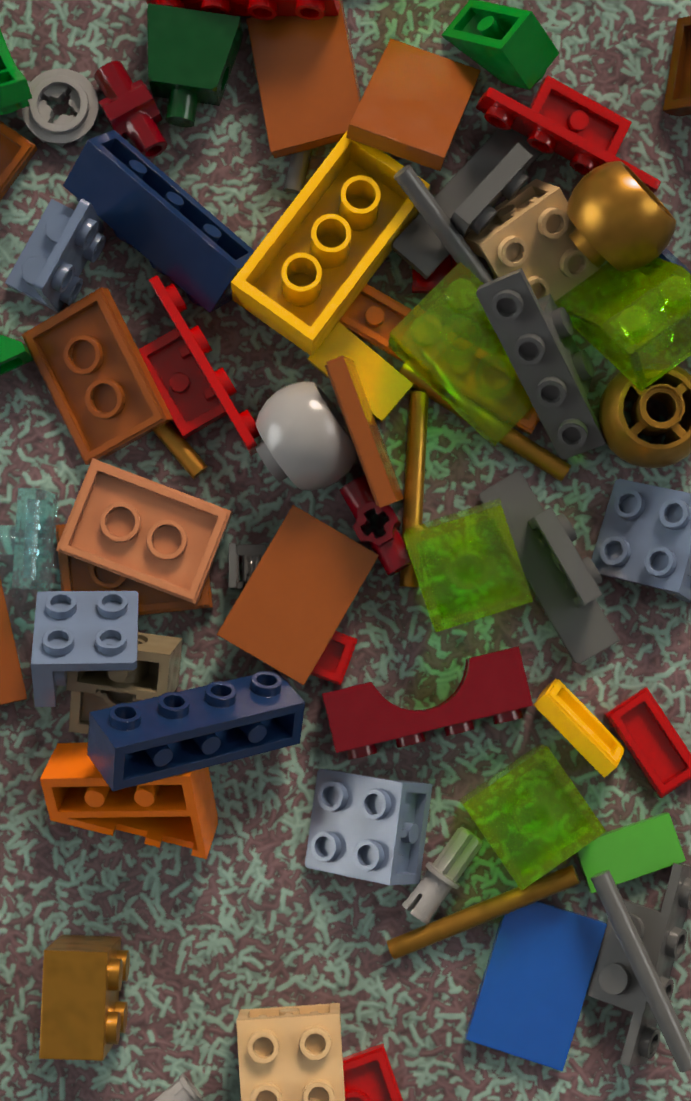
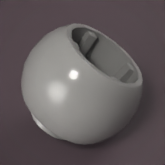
[255,381,358,491]

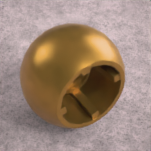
[566,161,676,272]
[598,361,691,468]

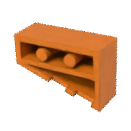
[40,742,218,859]

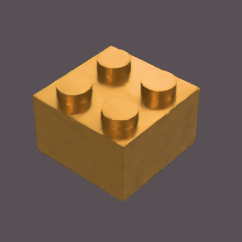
[39,935,130,1061]

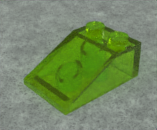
[555,257,691,391]
[388,262,533,447]

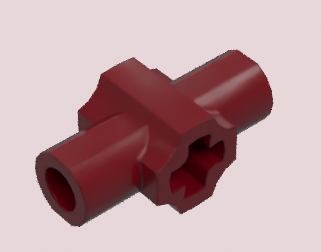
[94,61,168,160]
[339,475,415,576]

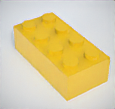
[231,130,430,357]

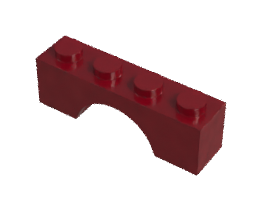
[322,646,533,760]

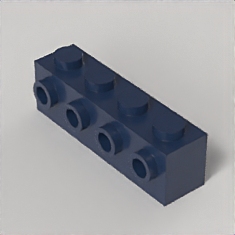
[63,130,254,313]
[87,670,305,791]

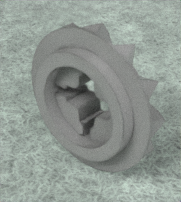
[22,68,100,147]

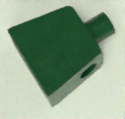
[147,3,243,128]

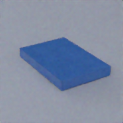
[465,901,607,1071]

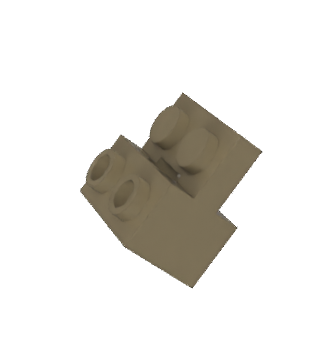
[66,632,183,734]

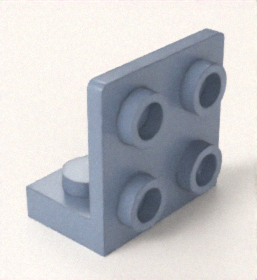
[5,199,106,313]
[591,479,691,603]
[31,591,139,707]
[305,769,433,886]

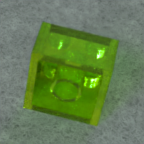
[403,498,533,632]
[458,743,606,890]

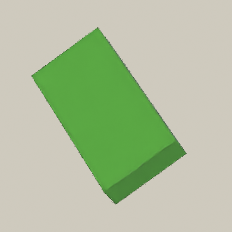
[576,812,686,894]

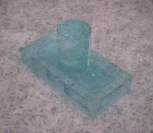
[0,488,58,591]

